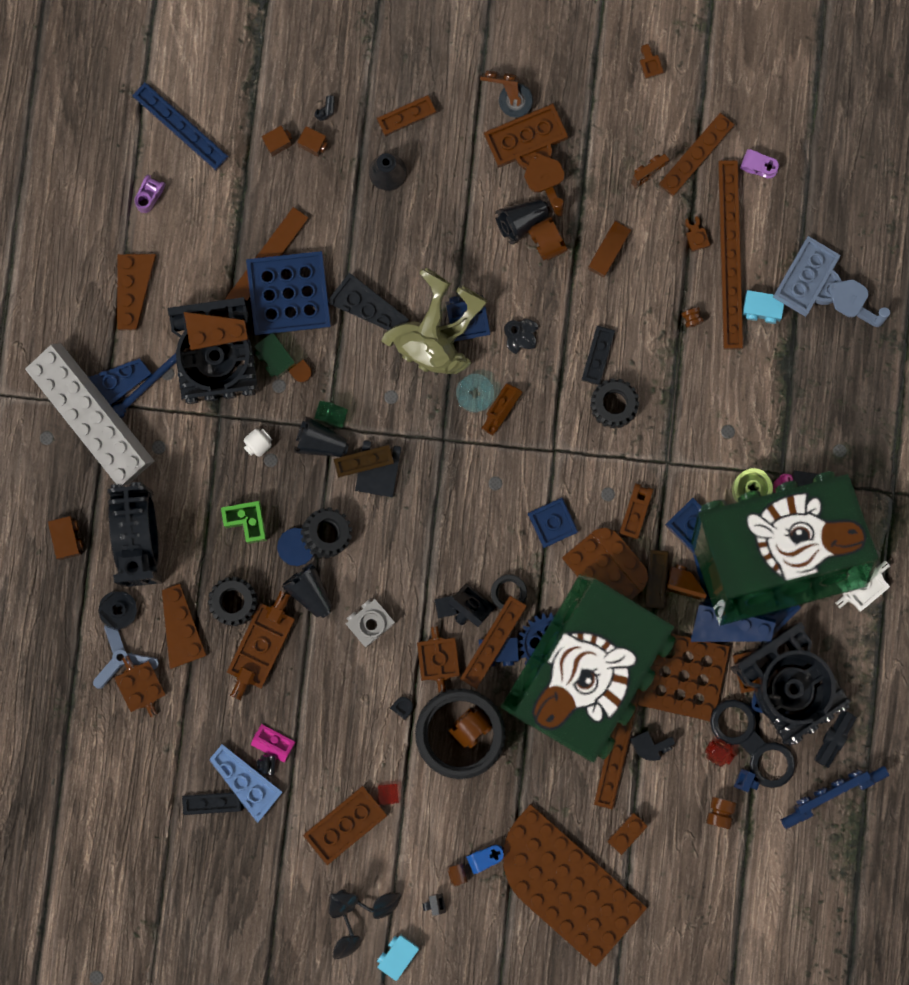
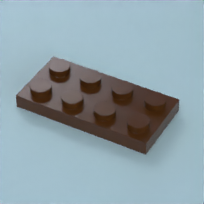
[303,786,387,865]

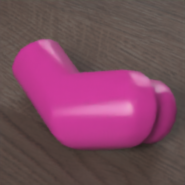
[773,474,793,500]

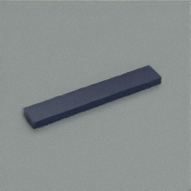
[132,82,229,171]

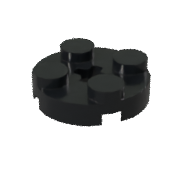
[98,591,137,631]

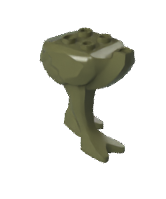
[381,268,488,374]

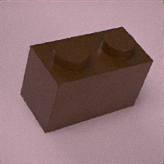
[48,516,83,560]
[606,812,648,855]

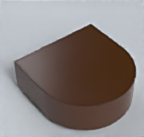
[289,359,312,383]

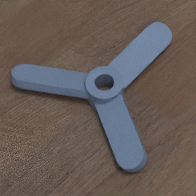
[93,625,159,689]

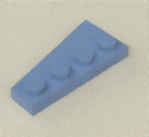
[209,745,282,823]

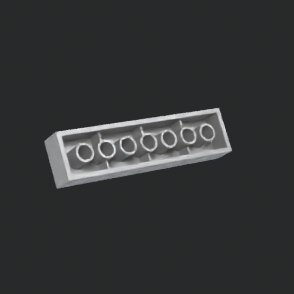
[25,343,154,486]

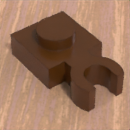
[685,216,710,252]

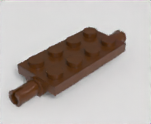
[227,591,295,701]

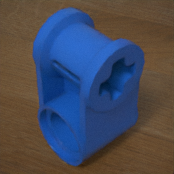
[466,845,504,874]

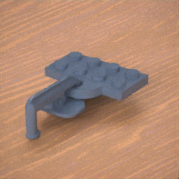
[773,236,890,327]

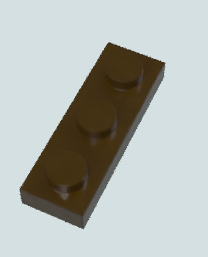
[333,445,394,478]

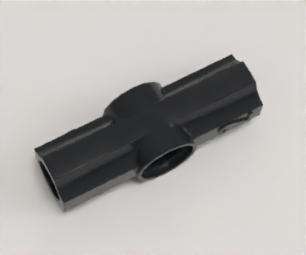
[814,711,857,768]

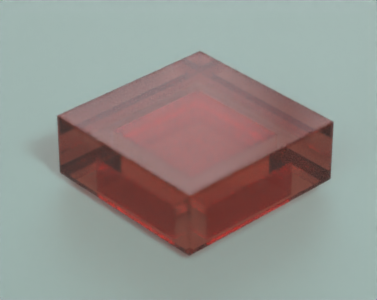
[378,784,399,805]

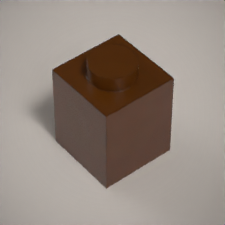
[261,126,293,157]
[297,126,328,157]

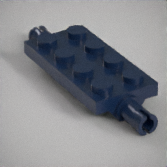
[780,766,889,830]

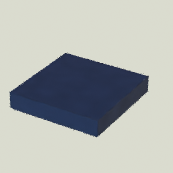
[528,498,578,549]

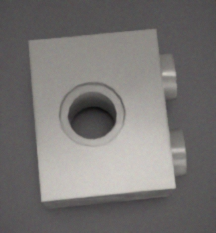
[346,599,395,648]

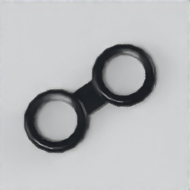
[710,699,795,788]

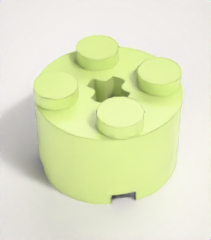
[732,468,773,509]

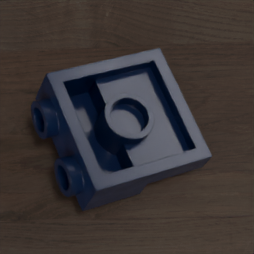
[445,293,490,342]

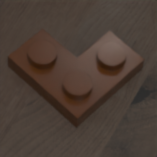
[631,154,669,189]

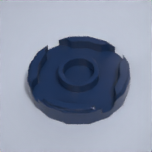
[277,528,314,566]

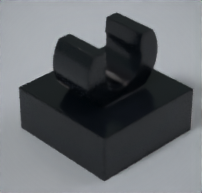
[422,893,446,916]

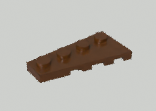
[117,254,156,331]
[162,584,207,669]

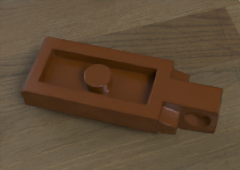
[482,383,522,436]

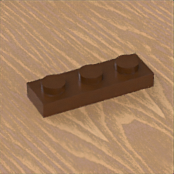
[377,95,436,136]

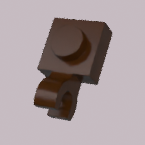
[639,44,664,79]

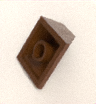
[666,565,706,600]

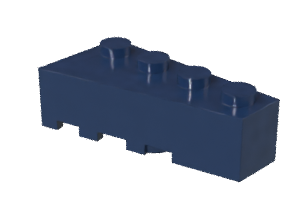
[691,602,776,642]

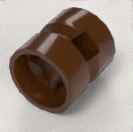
[706,797,737,830]

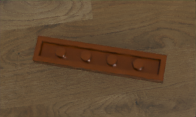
[659,113,734,197]
[460,596,527,689]

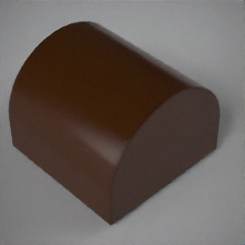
[447,863,468,886]

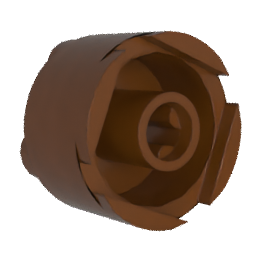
[528,217,568,261]
[448,704,493,748]

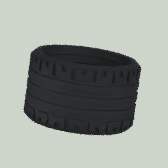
[415,688,506,779]

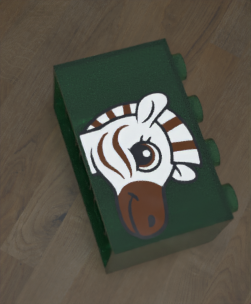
[691,471,879,626]
[501,574,676,763]

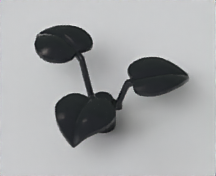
[329,889,401,960]

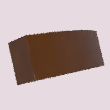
[588,221,631,278]

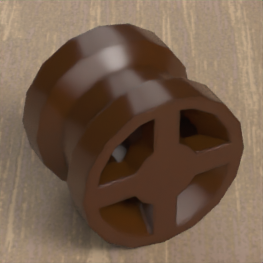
[681,307,704,328]

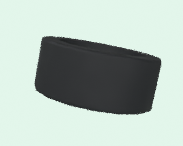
[491,575,527,610]

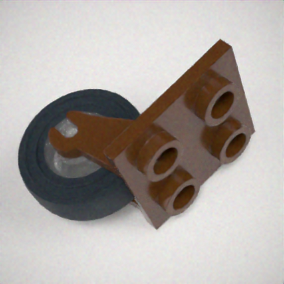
[480,70,533,118]

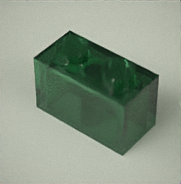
[254,333,296,379]

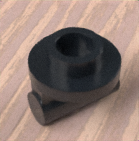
[257,754,276,775]

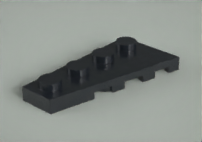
[328,273,409,330]

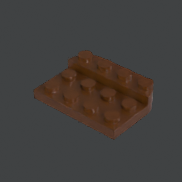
[562,528,648,617]

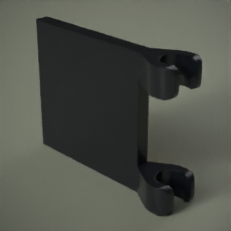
[355,440,401,498]

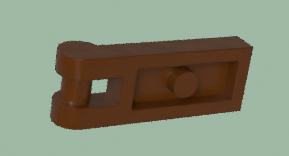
[619,483,653,539]

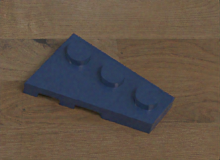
[88,359,152,406]

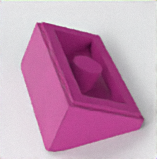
[251,724,295,762]

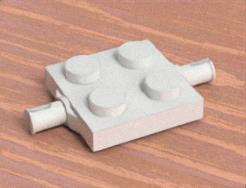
[835,558,890,612]

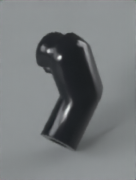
[314,96,335,121]

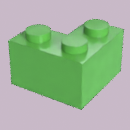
[221,501,267,544]

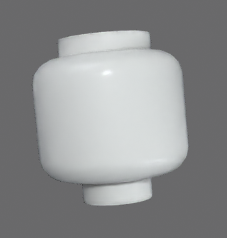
[244,429,272,457]

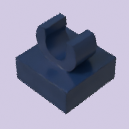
[734,769,760,792]

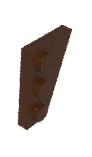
[184,312,248,350]

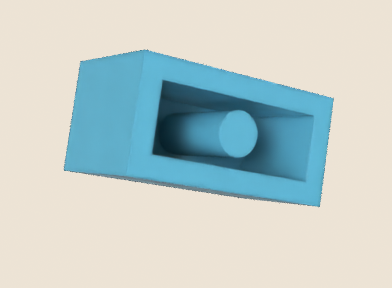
[742,290,784,324]
[377,934,419,981]

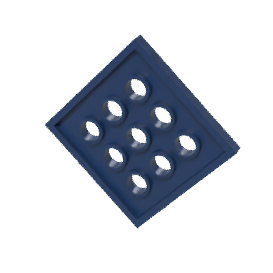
[246,251,331,336]

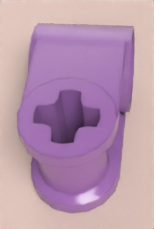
[740,150,779,179]
[134,175,165,213]

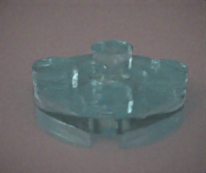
[456,374,494,413]

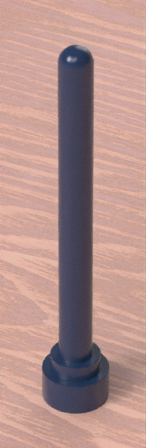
[112,353,176,419]

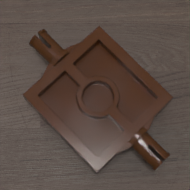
[417,626,460,692]
[114,655,166,717]

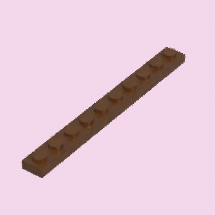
[718,160,743,350]

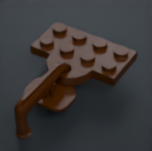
[484,104,568,217]

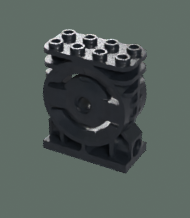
[167,297,259,404]
[107,482,163,587]
[730,622,852,746]

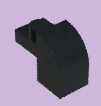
[629,731,675,761]

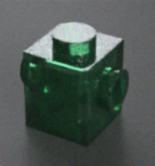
[314,401,348,428]

